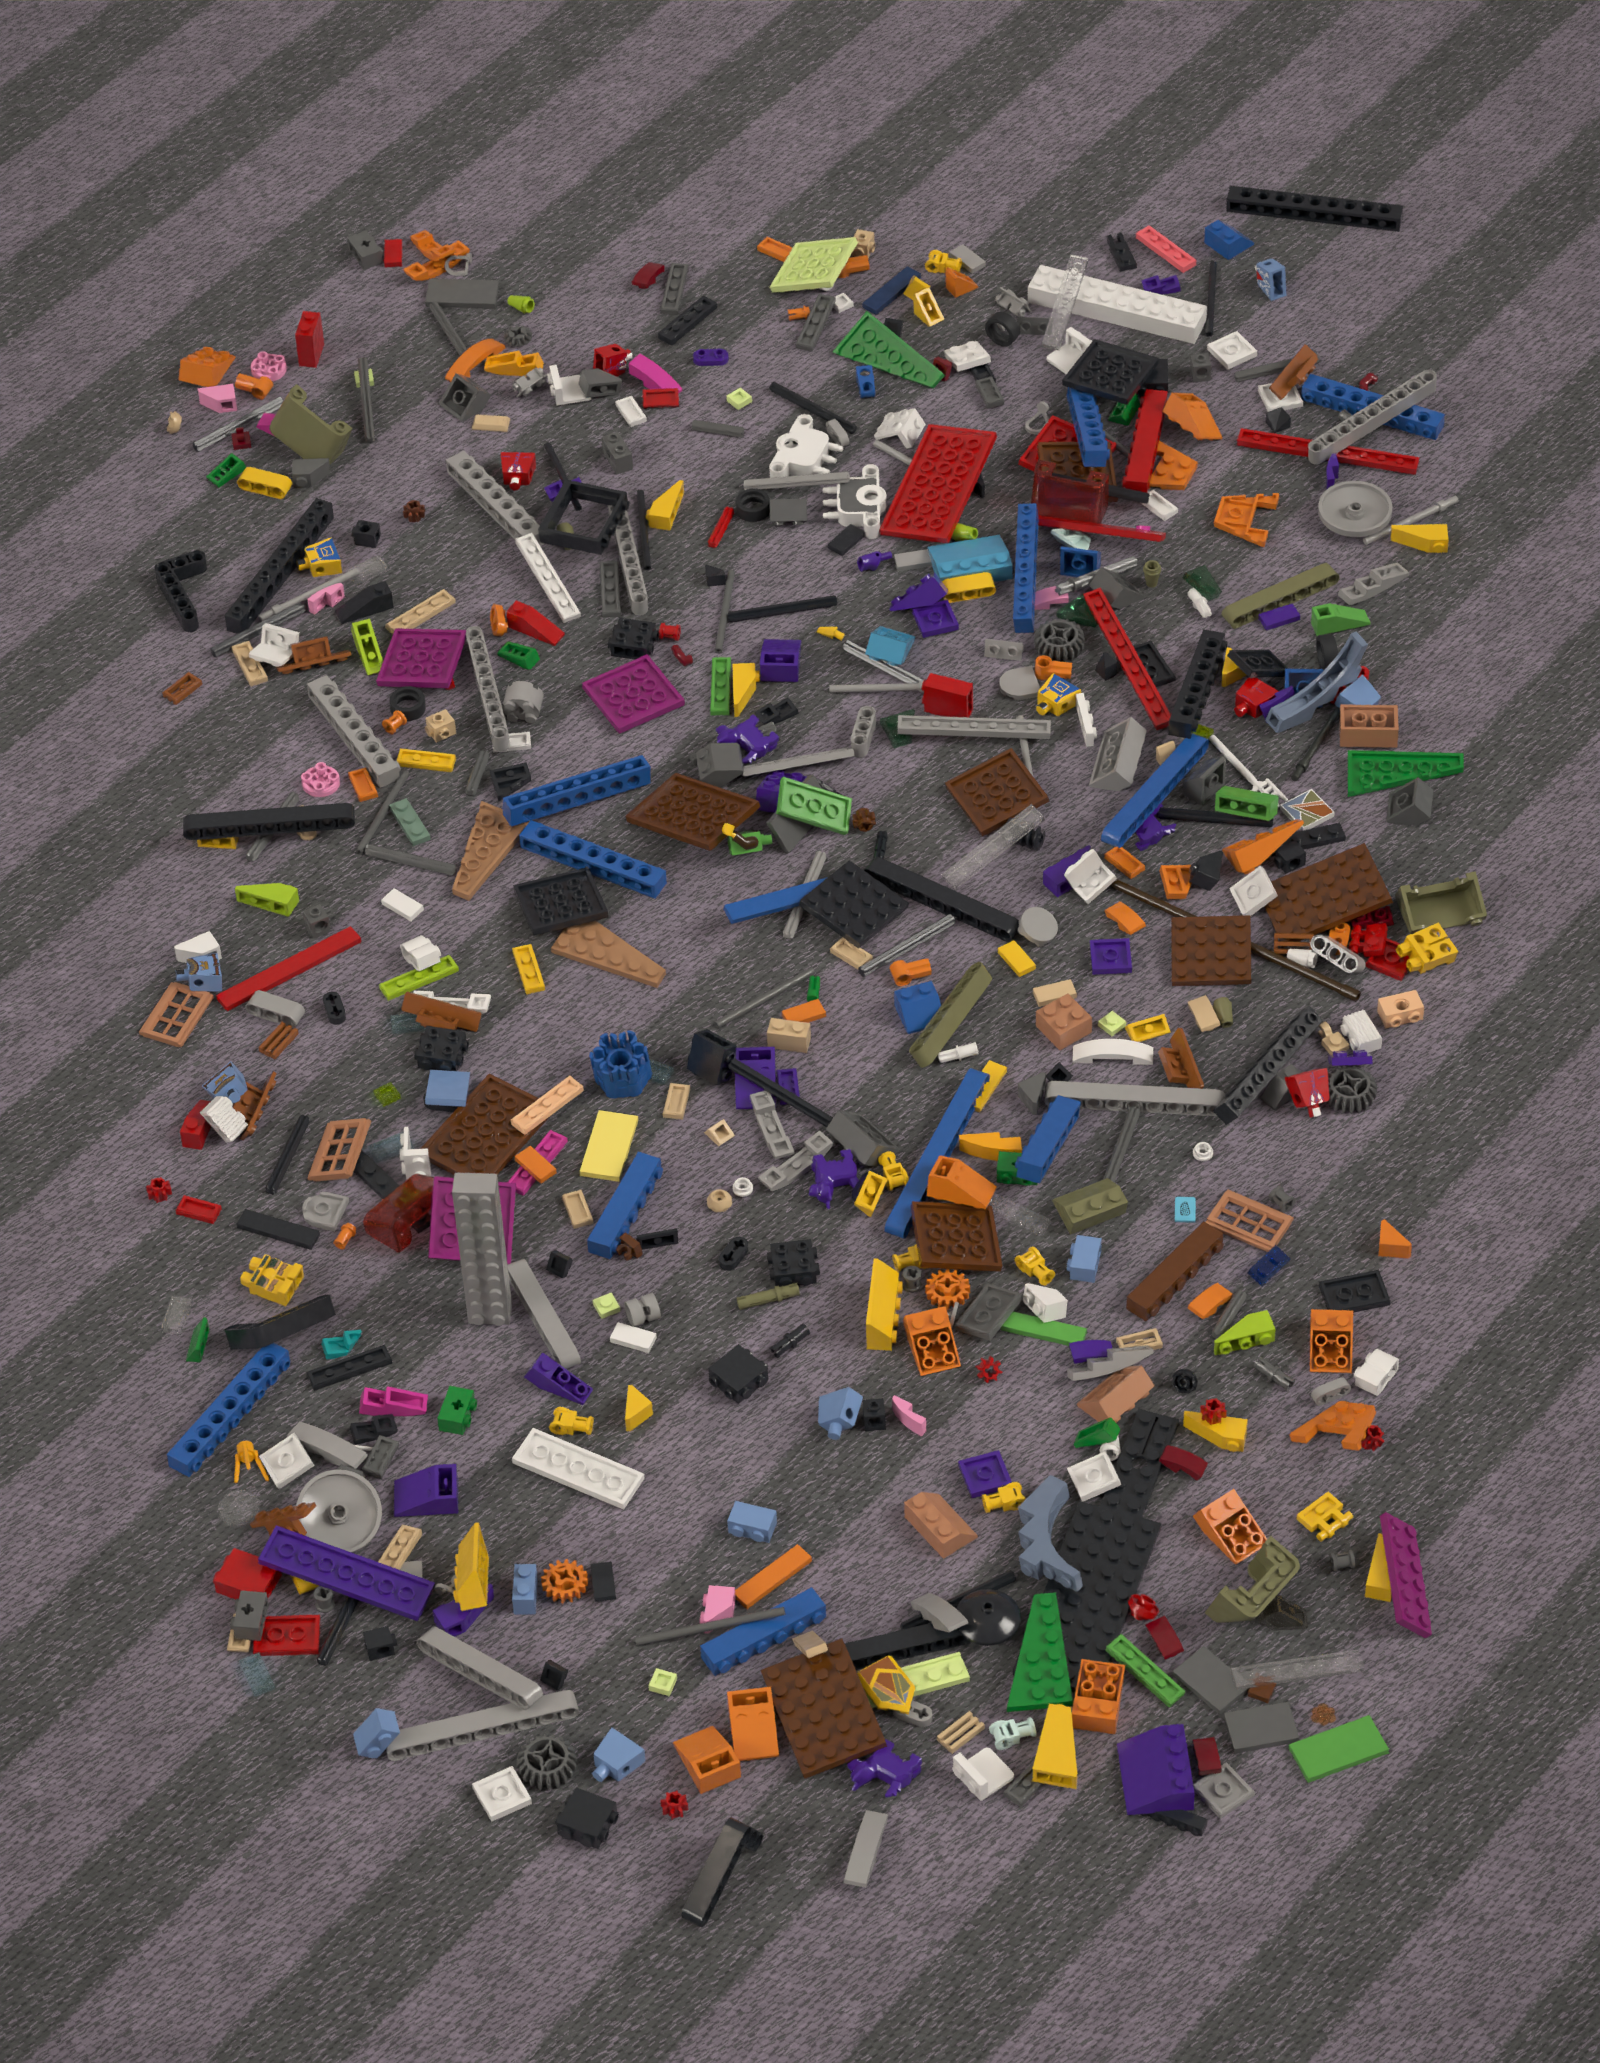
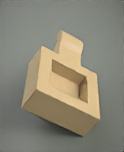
[1318,1022,1350,1055]

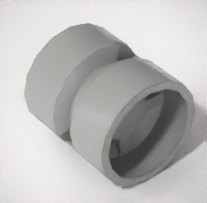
[624,1293,661,1327]

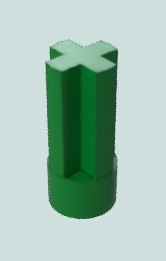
[807,975,820,1002]

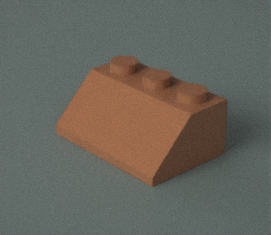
[1340,704,1399,748]
[1077,1365,1154,1422]
[904,1492,978,1559]

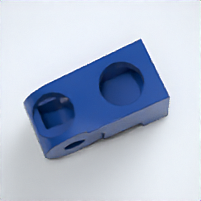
[856,365,875,398]

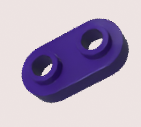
[693,349,729,366]

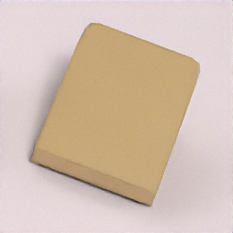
[1156,741,1176,766]
[704,1119,735,1146]

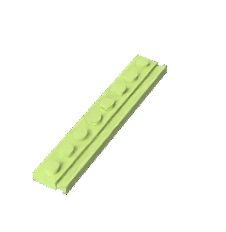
[865,1652,970,1708]

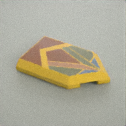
[857,1656,915,1714]

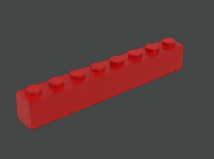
[1122,389,1167,493]

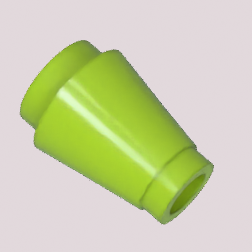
[508,295,535,314]
[951,523,978,541]

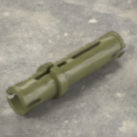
[736,1282,800,1310]

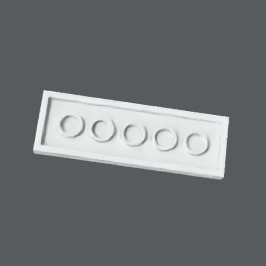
[512,1428,645,1510]

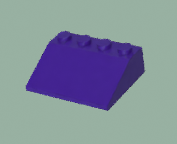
[1117,1724,1194,1815]

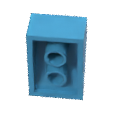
[865,626,916,666]

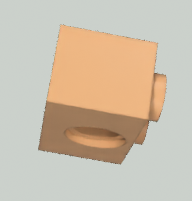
[1377,990,1424,1029]

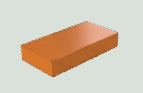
[757,237,793,262]
[348,767,378,802]
[1104,847,1145,879]
[782,999,826,1023]
[515,1146,557,1183]

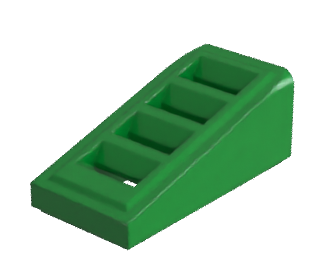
[206,453,246,488]
[497,641,540,670]
[1073,1417,1120,1448]

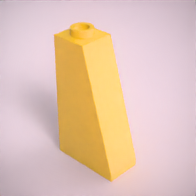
[1032,1703,1077,1789]

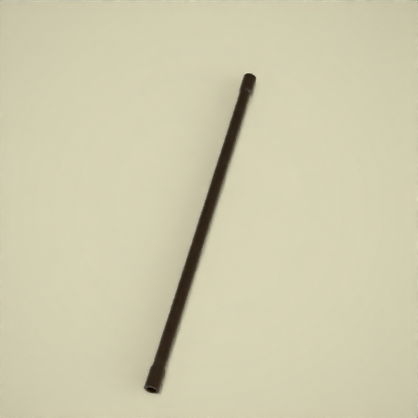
[1109,879,1361,1002]

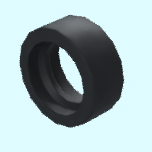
[985,311,1020,347]
[736,488,770,522]
[1316,633,1339,671]
[389,686,426,721]

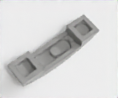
[750,1091,794,1159]
[758,1130,833,1191]

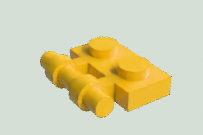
[1297,1492,1353,1542]

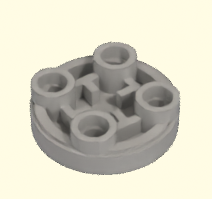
[1018,907,1058,947]

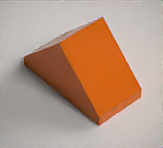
[946,267,978,298]
[1378,1219,1412,1258]

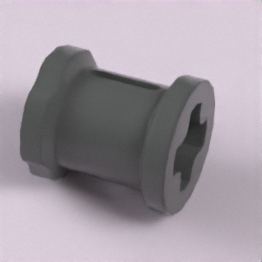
[1269,1186,1296,1212]
[903,1266,922,1293]
[1329,1549,1355,1572]
[313,1586,335,1613]

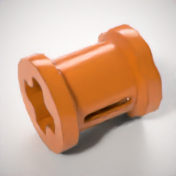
[382,710,407,735]

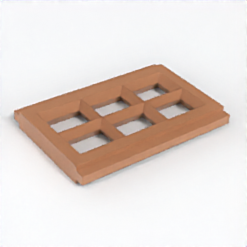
[139,982,214,1047]
[308,1118,371,1181]
[1206,1190,1294,1253]

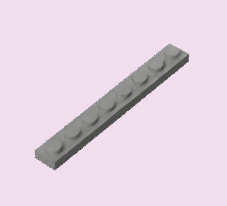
[898,715,1051,739]

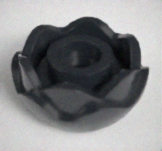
[1172,1369,1198,1393]

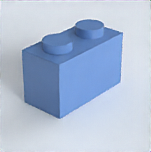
[1067,1235,1102,1283]
[727,1501,777,1543]
[512,1564,538,1614]
[353,1708,400,1759]

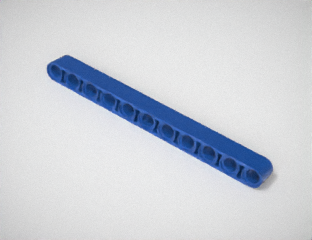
[1101,734,1209,848]
[885,1068,990,1239]

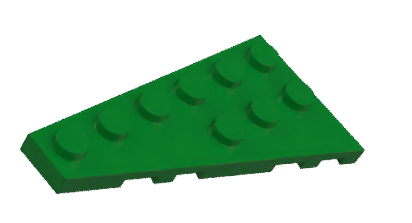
[833,311,945,389]
[1348,750,1464,797]
[1007,1592,1073,1712]

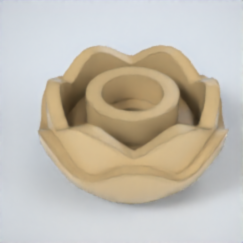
[167,411,182,434]
[707,1189,732,1212]

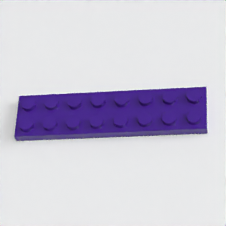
[258,1525,435,1621]

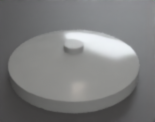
[1318,481,1392,537]
[296,1470,382,1553]

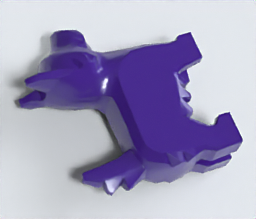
[716,714,779,764]
[1134,801,1176,851]
[808,1149,859,1209]
[847,1739,922,1798]

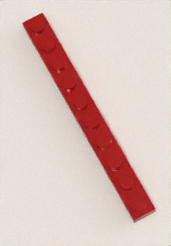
[1237,428,1420,475]
[1083,587,1171,730]

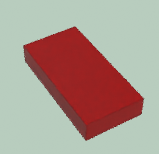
[384,239,403,267]
[643,388,679,408]
[176,1195,222,1224]

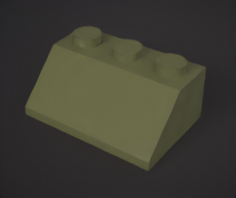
[1052,1178,1128,1235]

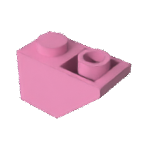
[198,384,237,413]
[700,1585,736,1633]

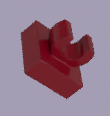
[933,357,953,382]
[231,427,251,450]

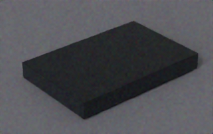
[1133,641,1176,687]
[1227,649,1289,678]
[1319,1270,1391,1313]

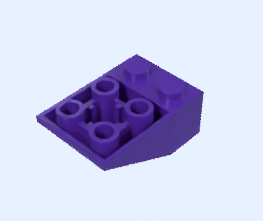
[760,639,801,682]
[756,770,807,813]
[735,1047,776,1109]
[394,1464,458,1517]

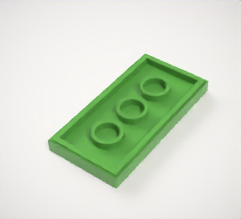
[776,777,852,835]
[1289,1715,1389,1783]

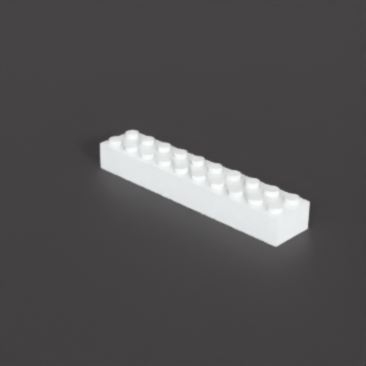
[1028,265,1207,344]

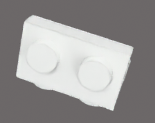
[1047,327,1092,374]
[547,365,591,405]
[874,408,926,449]
[249,623,299,667]
[1064,849,1117,904]
[400,1127,431,1182]
[952,1748,1014,1801]

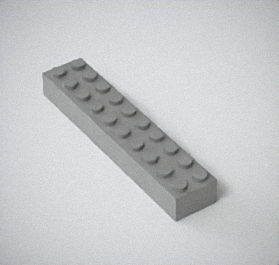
[452,1173,512,1326]

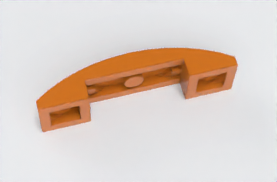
[410,230,455,261]
[403,240,470,281]
[445,339,505,382]

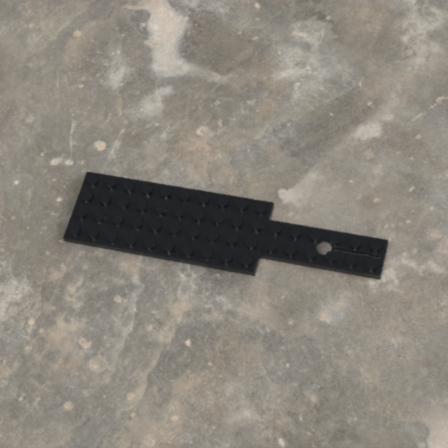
[1013,1409,1179,1692]

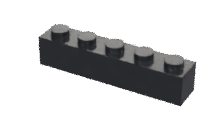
[1140,1809,1208,1836]

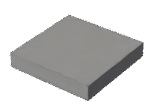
[1193,1762,1255,1819]

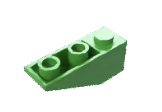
[1311,603,1371,636]

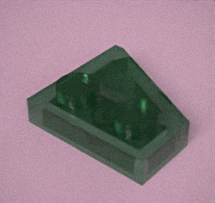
[1182,565,1222,601]
[1056,594,1098,628]
[880,709,915,749]

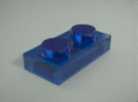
[1247,1245,1290,1287]

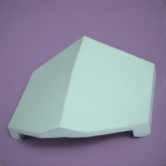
[1051,528,1092,550]

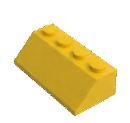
[866,1258,903,1351]
[453,1522,489,1611]

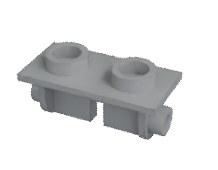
[995,287,1031,317]
[512,367,548,398]
[984,639,1024,661]

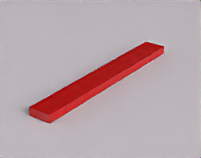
[1038,515,1166,542]
[216,926,361,1011]

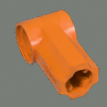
[838,255,870,278]
[235,373,274,400]
[1034,655,1072,680]
[889,958,932,987]

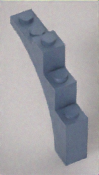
[1265,632,1368,733]
[1018,1475,1083,1592]

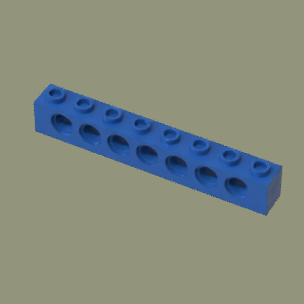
[1301,374,1445,440]
[1067,387,1110,467]
[1013,503,1039,633]
[503,755,651,827]
[519,820,667,899]
[167,1343,290,1477]

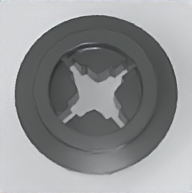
[504,324,532,347]

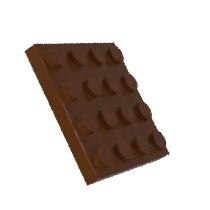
[1037,442,1118,503]
[945,748,1049,837]
[1171,915,1251,986]
[911,1201,1003,1272]

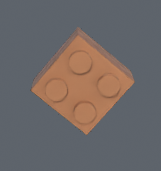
[1036,993,1092,1050]

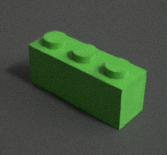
[1215,786,1279,821]

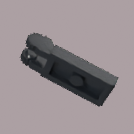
[1107,232,1137,272]

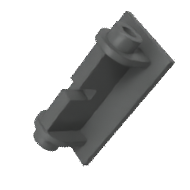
[1017,316,1053,336]

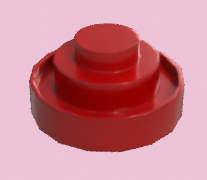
[1128,1594,1159,1621]

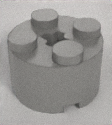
[502,681,544,723]

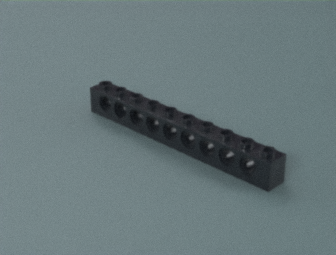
[1226,185,1403,232]
[225,498,334,634]

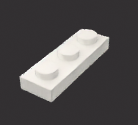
[1076,693,1097,747]

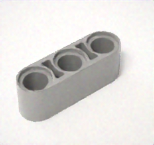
[851,706,876,758]
[1310,935,1365,974]
[245,990,305,1028]

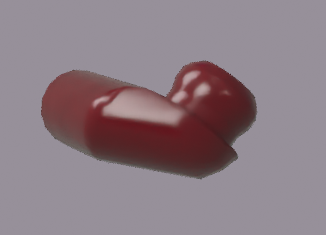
[1359,373,1378,391]
[671,644,693,666]

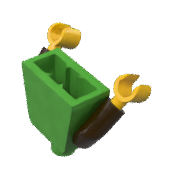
[722,823,772,855]

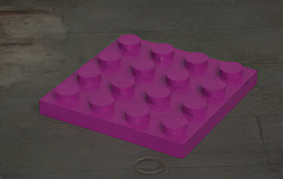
[376,628,466,688]
[582,654,685,734]
[428,1176,516,1265]

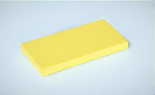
[580,1110,638,1182]

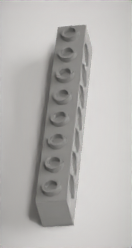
[446,451,545,546]
[307,675,401,788]

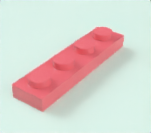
[1136,226,1196,273]

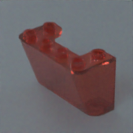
[1031,460,1109,524]
[363,1173,434,1253]

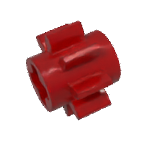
[146,1177,172,1203]
[975,1356,1003,1383]
[1200,1398,1227,1425]
[1361,1425,1384,1451]
[661,1790,689,1820]

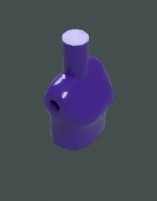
[857,551,892,572]

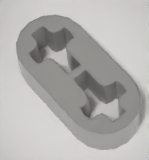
[825,419,849,447]
[1311,1378,1351,1406]
[893,1700,933,1727]

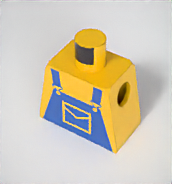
[296,538,342,577]
[1036,673,1081,716]

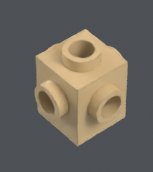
[851,229,875,258]
[425,709,456,742]

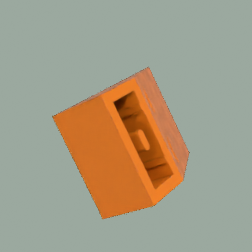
[179,347,236,387]
[1162,393,1222,441]
[927,1155,997,1209]
[903,1306,961,1376]
[1310,1309,1353,1373]
[1193,1489,1267,1565]
[1072,1659,1125,1734]
[727,1687,779,1761]
[673,1726,741,1794]

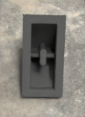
[1018,1072,1046,1115]

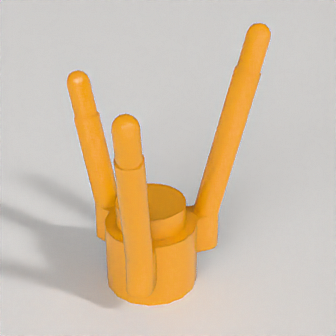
[234,1441,269,1483]

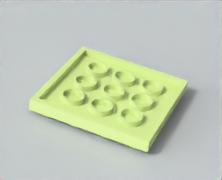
[770,237,858,293]

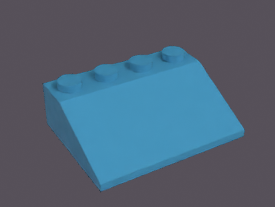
[928,535,1013,582]

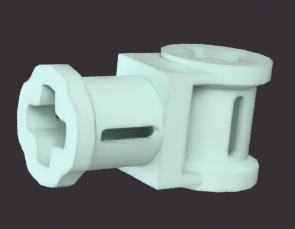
[989,1717,1036,1750]

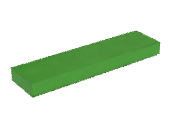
[710,657,731,715]
[1001,1312,1087,1346]
[1105,1634,1185,1708]

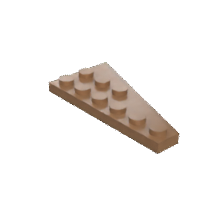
[452,801,530,901]
[551,921,666,988]

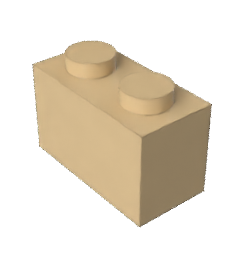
[767,1018,811,1053]

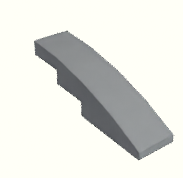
[1338,562,1409,605]
[1067,1345,1154,1381]
[287,1421,368,1469]
[910,1593,968,1632]
[844,1810,888,1888]

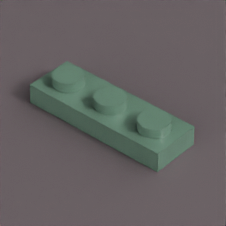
[389,798,431,846]

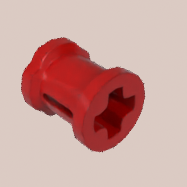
[659,623,681,641]

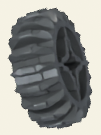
[1034,618,1085,662]
[1326,1065,1377,1115]
[517,1733,577,1791]

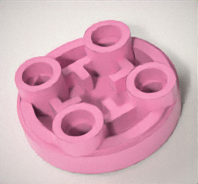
[251,352,287,381]
[301,762,340,797]

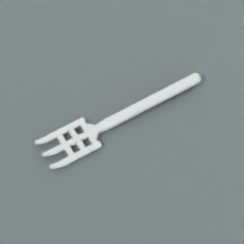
[1209,735,1288,807]

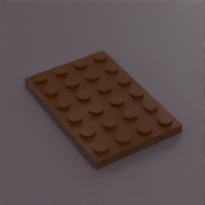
[625,773,760,851]
[1264,843,1393,947]
[420,1073,549,1175]
[761,1638,887,1779]

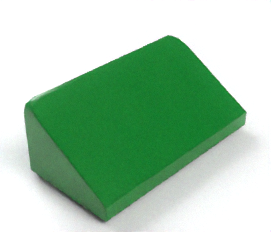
[1108,394,1140,426]
[186,1317,210,1363]

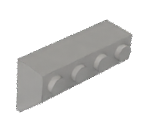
[1089,717,1147,791]

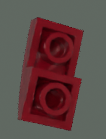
[632,262,665,289]
[1351,906,1394,929]
[1159,1445,1208,1481]
[1145,1615,1184,1660]
[1192,1737,1222,1775]

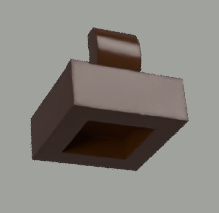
[616,1232,643,1261]

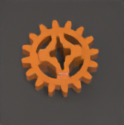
[925,1269,970,1310]
[541,1559,588,1603]

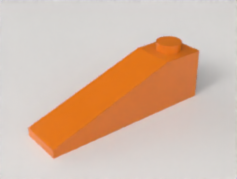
[1222,819,1304,874]

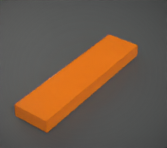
[735,1544,812,1609]

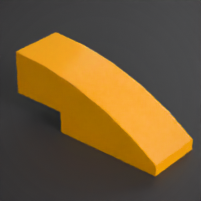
[484,351,544,376]
[959,1132,1022,1161]

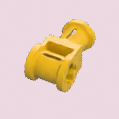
[925,250,962,273]
[878,1151,909,1191]
[892,1244,926,1272]
[1015,1246,1055,1286]
[549,1407,594,1435]
[982,1482,1026,1513]

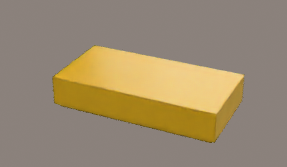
[998,940,1036,977]

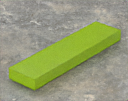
[379,954,459,1001]

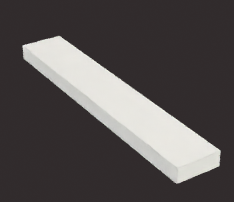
[515,533,581,623]

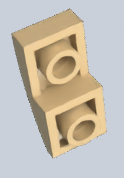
[1188,995,1220,1032]

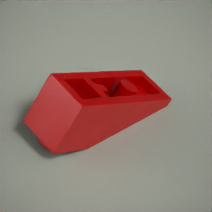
[506,600,565,646]
[180,1100,211,1150]

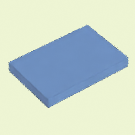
[425,1070,470,1107]

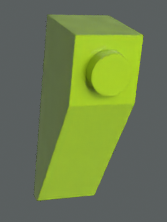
[351,619,383,676]
[235,883,299,917]

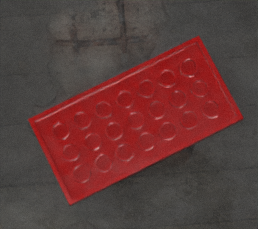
[879,424,997,544]

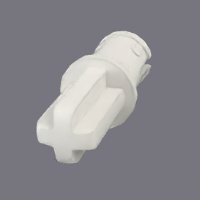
[1188,588,1212,618]
[938,1042,979,1063]

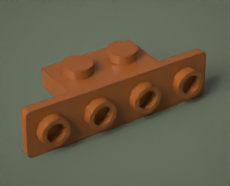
[1269,344,1318,400]
[276,636,351,674]
[402,991,482,1032]
[1158,1028,1204,1089]
[232,1071,277,1141]
[250,1502,316,1536]

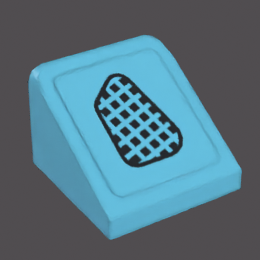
[1175,1197,1196,1223]

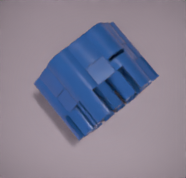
[589,1031,652,1099]

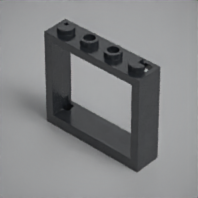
[538,480,630,555]

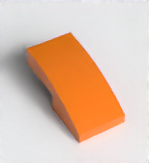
[1105,902,1146,935]
[1188,1283,1233,1319]

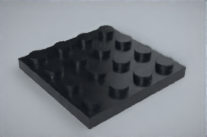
[1062,339,1159,404]
[799,860,909,948]
[513,867,609,936]

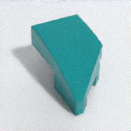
[322,1330,362,1360]

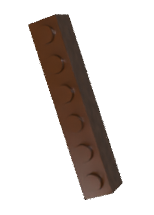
[1126,1221,1224,1321]

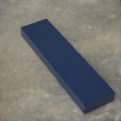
[862,266,921,315]

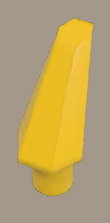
[816,627,845,641]

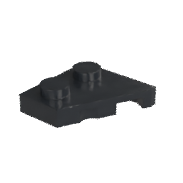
[489,762,531,801]

